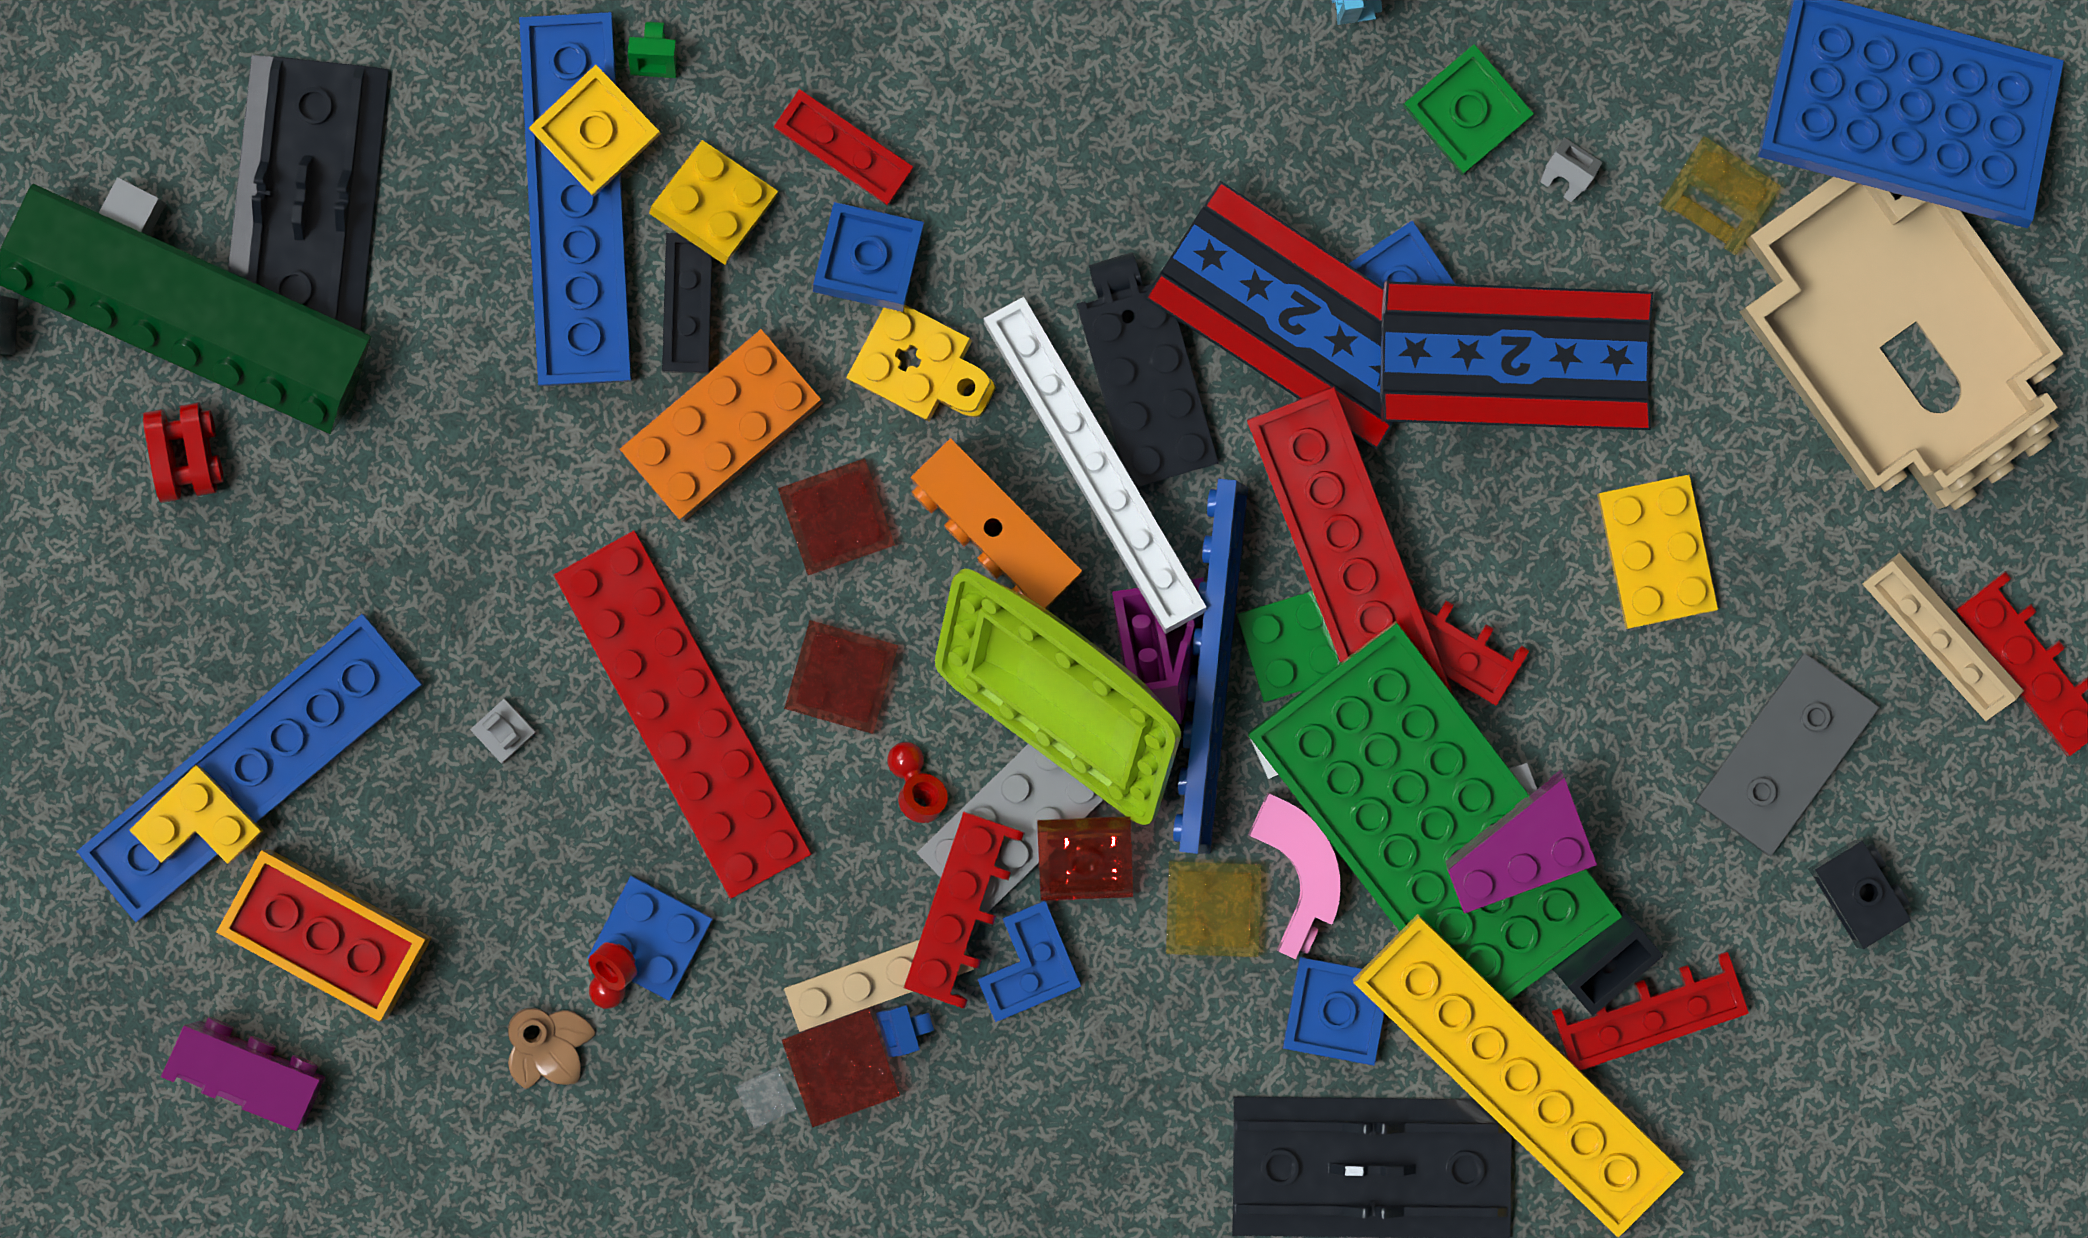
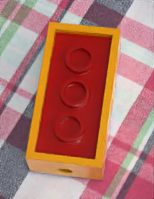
[216,849,432,1022]

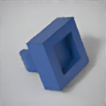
[876,1005,934,1057]

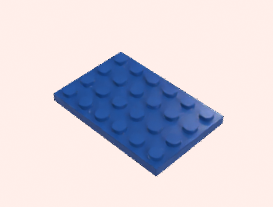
[1758,0,2064,228]

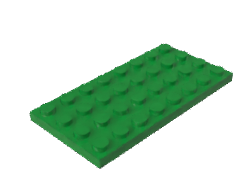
[1248,621,1622,1001]

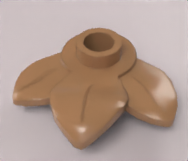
[508,1008,595,1089]

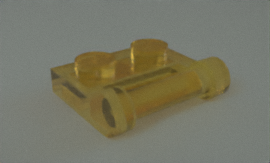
[1658,136,1781,255]

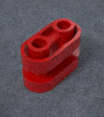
[143,402,224,503]

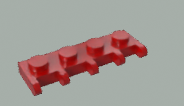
[1953,571,2088,756]
[1409,578,1529,706]
[903,811,1025,1009]
[1551,952,1749,1071]

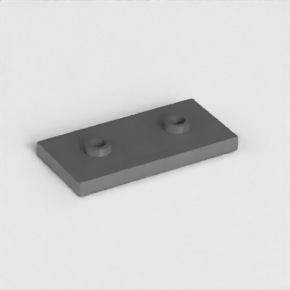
[1694,653,1879,857]

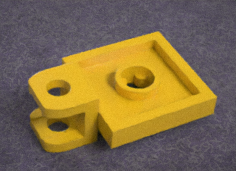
[846,305,996,422]

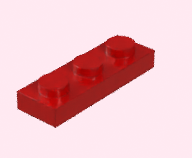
[773,89,914,207]

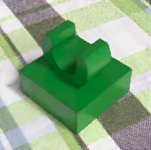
[628,22,677,78]

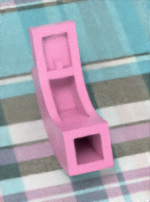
[1248,793,1340,959]

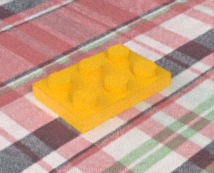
[1597,475,1718,629]

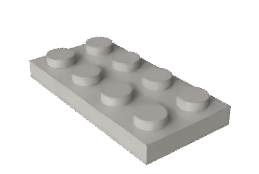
[917,744,1104,913]

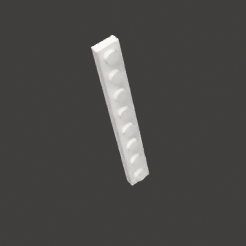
[983,297,1206,634]

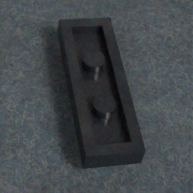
[662,233,713,374]

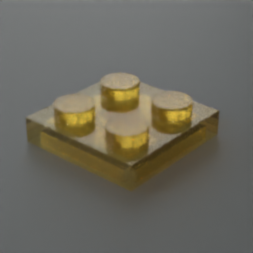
[1166,861,1261,957]

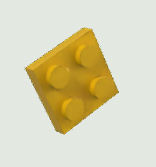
[529,65,661,197]
[649,140,778,265]

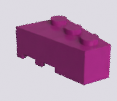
[1112,577,1204,724]
[1445,769,1597,914]
[161,1017,326,1131]

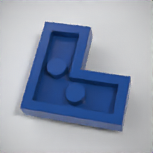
[978,900,1081,1022]

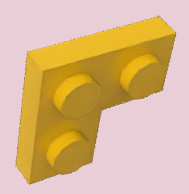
[130,765,263,864]

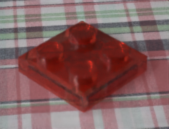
[778,458,895,576]
[784,620,899,734]
[1037,816,1133,901]
[782,1008,900,1128]

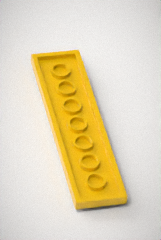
[1352,914,1684,1238]

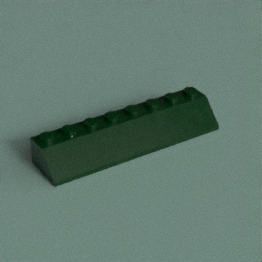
[0,184,372,434]

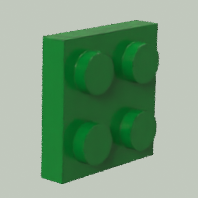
[1403,44,1534,175]
[1236,591,1341,703]

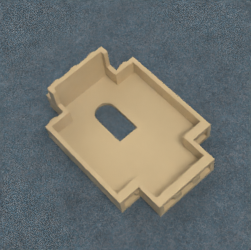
[1740,177,2063,510]

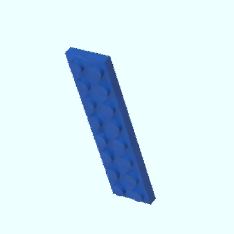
[519,12,632,387]
[1173,479,1248,854]
[76,614,423,923]

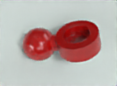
[887,742,948,823]
[588,942,637,1009]

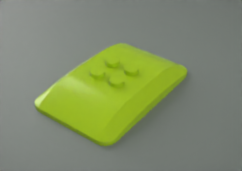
[935,568,1181,825]

